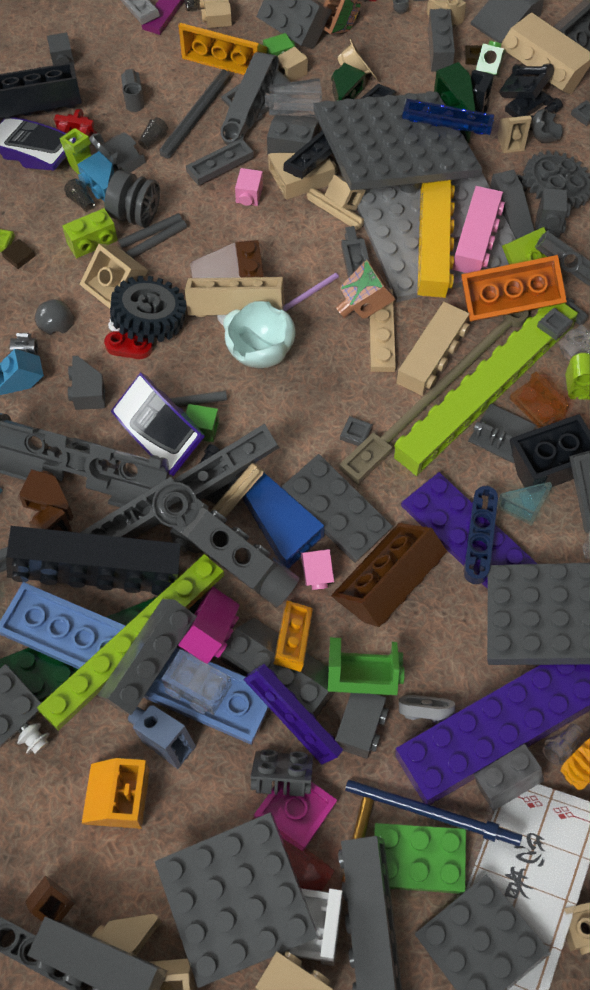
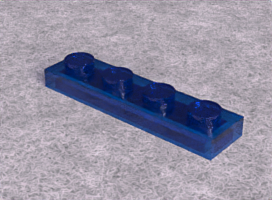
[402,99,494,135]

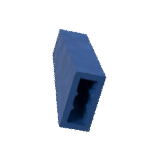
[242,472,324,569]

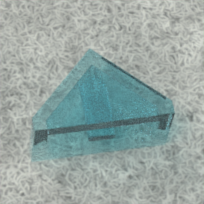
[497,482,552,526]

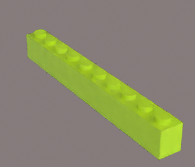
[394,304,578,476]

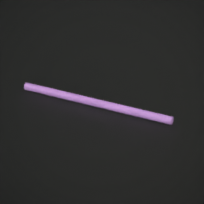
[283,273,339,312]

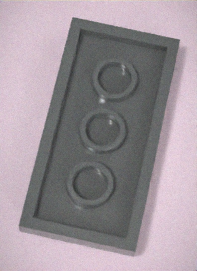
[282,454,393,563]

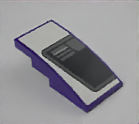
[0,117,76,171]
[111,372,205,476]

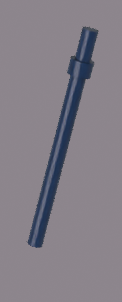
[345,780,523,847]

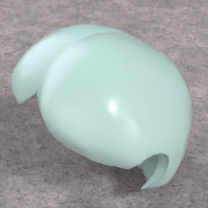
[223,301,296,369]

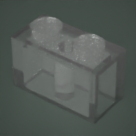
[161,649,232,715]

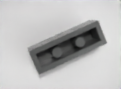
[428,8,455,72]

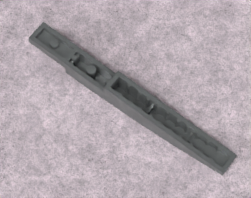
[80,424,279,539]

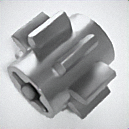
[10,333,38,355]

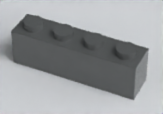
[97,599,197,715]
[27,917,167,990]

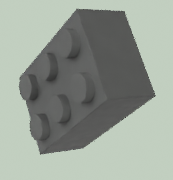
[256,0,332,49]

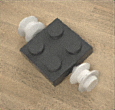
[0,664,49,755]

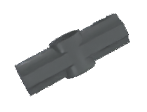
[535,230,590,286]

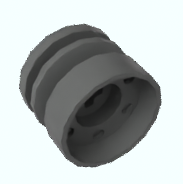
[104,170,160,228]

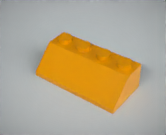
[178,23,267,75]

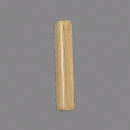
[307,188,364,230]
[210,463,264,517]

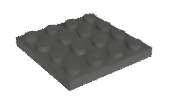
[487,563,590,665]
[155,812,319,988]

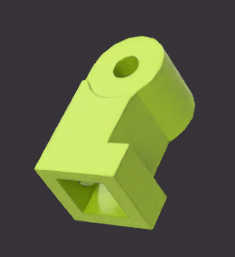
[60,128,92,174]

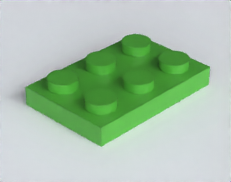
[374,823,466,894]

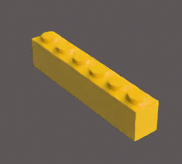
[417,180,455,298]

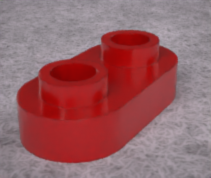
[104,331,153,359]

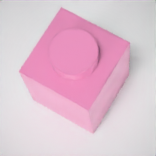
[235,168,263,206]
[301,549,334,590]

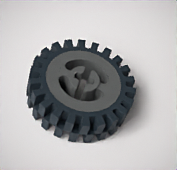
[110,276,186,343]

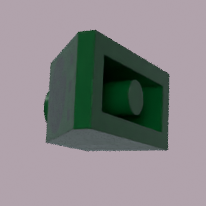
[331,63,366,101]

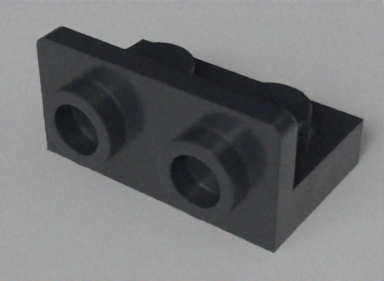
[471,70,494,125]

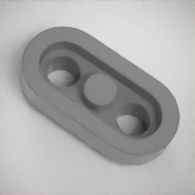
[399,695,455,723]

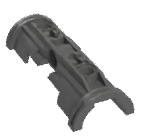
[0,413,169,507]

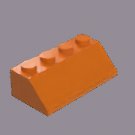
[461,255,567,322]

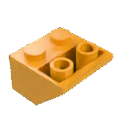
[82,758,150,829]

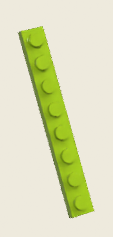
[37,554,224,731]

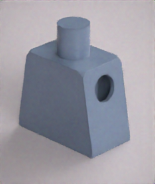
[128,705,196,769]

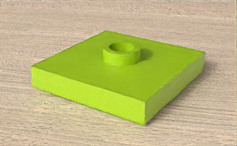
[502,227,547,265]

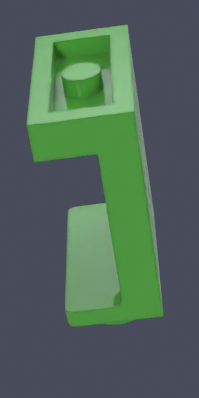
[328,637,404,695]

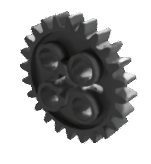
[523,150,590,209]

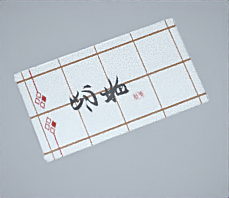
[454,784,590,990]

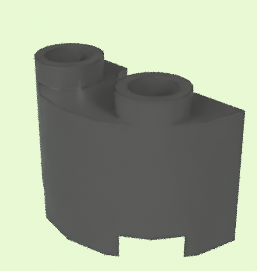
[96,132,146,173]

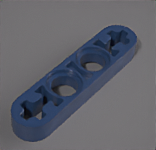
[464,486,498,584]

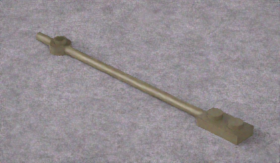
[339,311,529,484]

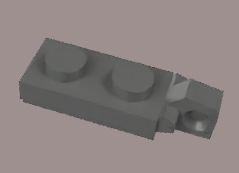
[341,226,370,278]

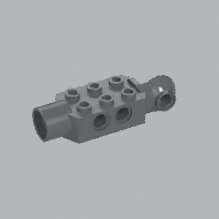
[152,482,300,607]

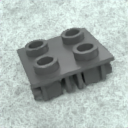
[468,404,536,463]
[250,749,313,797]

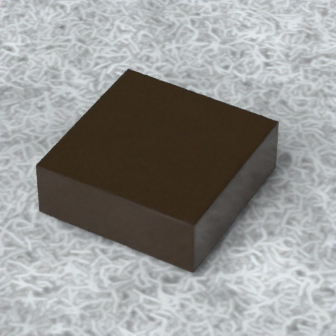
[464,45,487,65]
[1,239,35,269]

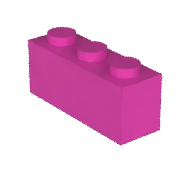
[178,587,240,665]

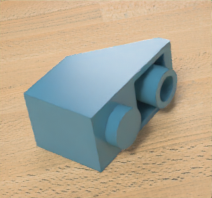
[77,151,114,202]
[0,349,44,395]

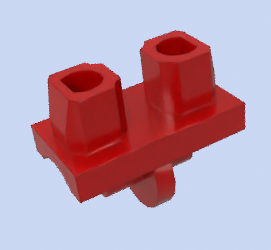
[54,109,97,138]

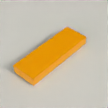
[273,601,313,672]

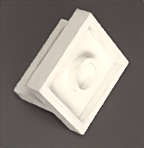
[289,889,342,966]

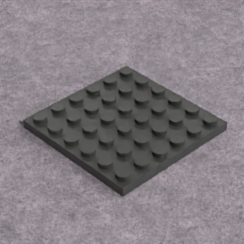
[313,91,482,191]

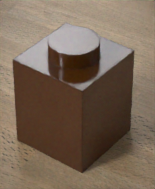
[25,875,75,922]

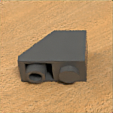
[68,356,106,410]

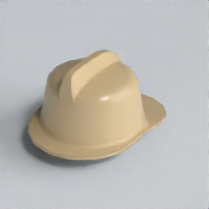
[338,38,379,81]

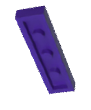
[243,664,343,765]

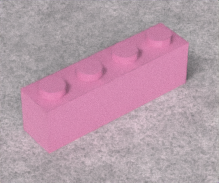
[452,186,505,273]

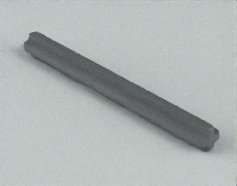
[159,69,231,159]

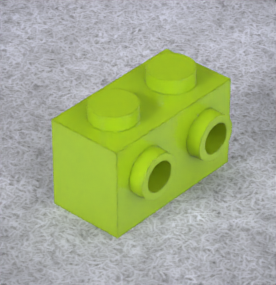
[62,208,118,258]

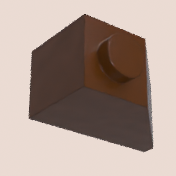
[18,469,73,521]
[29,506,72,532]

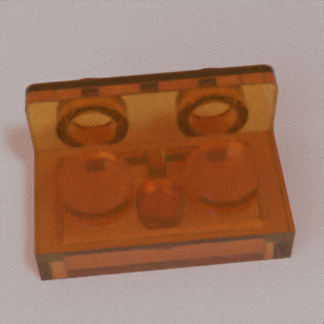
[510,372,569,428]

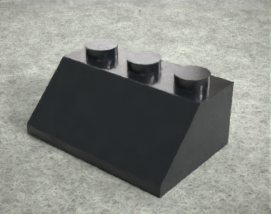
[510,414,590,495]

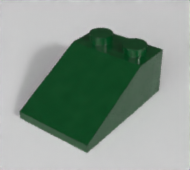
[434,62,475,143]

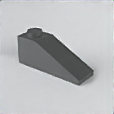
[490,169,534,239]

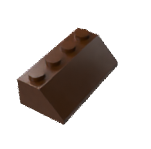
[331,523,447,627]

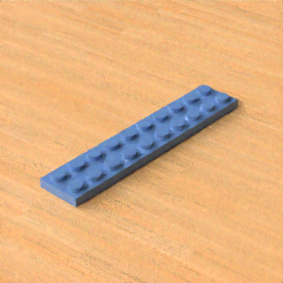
[0,582,269,745]

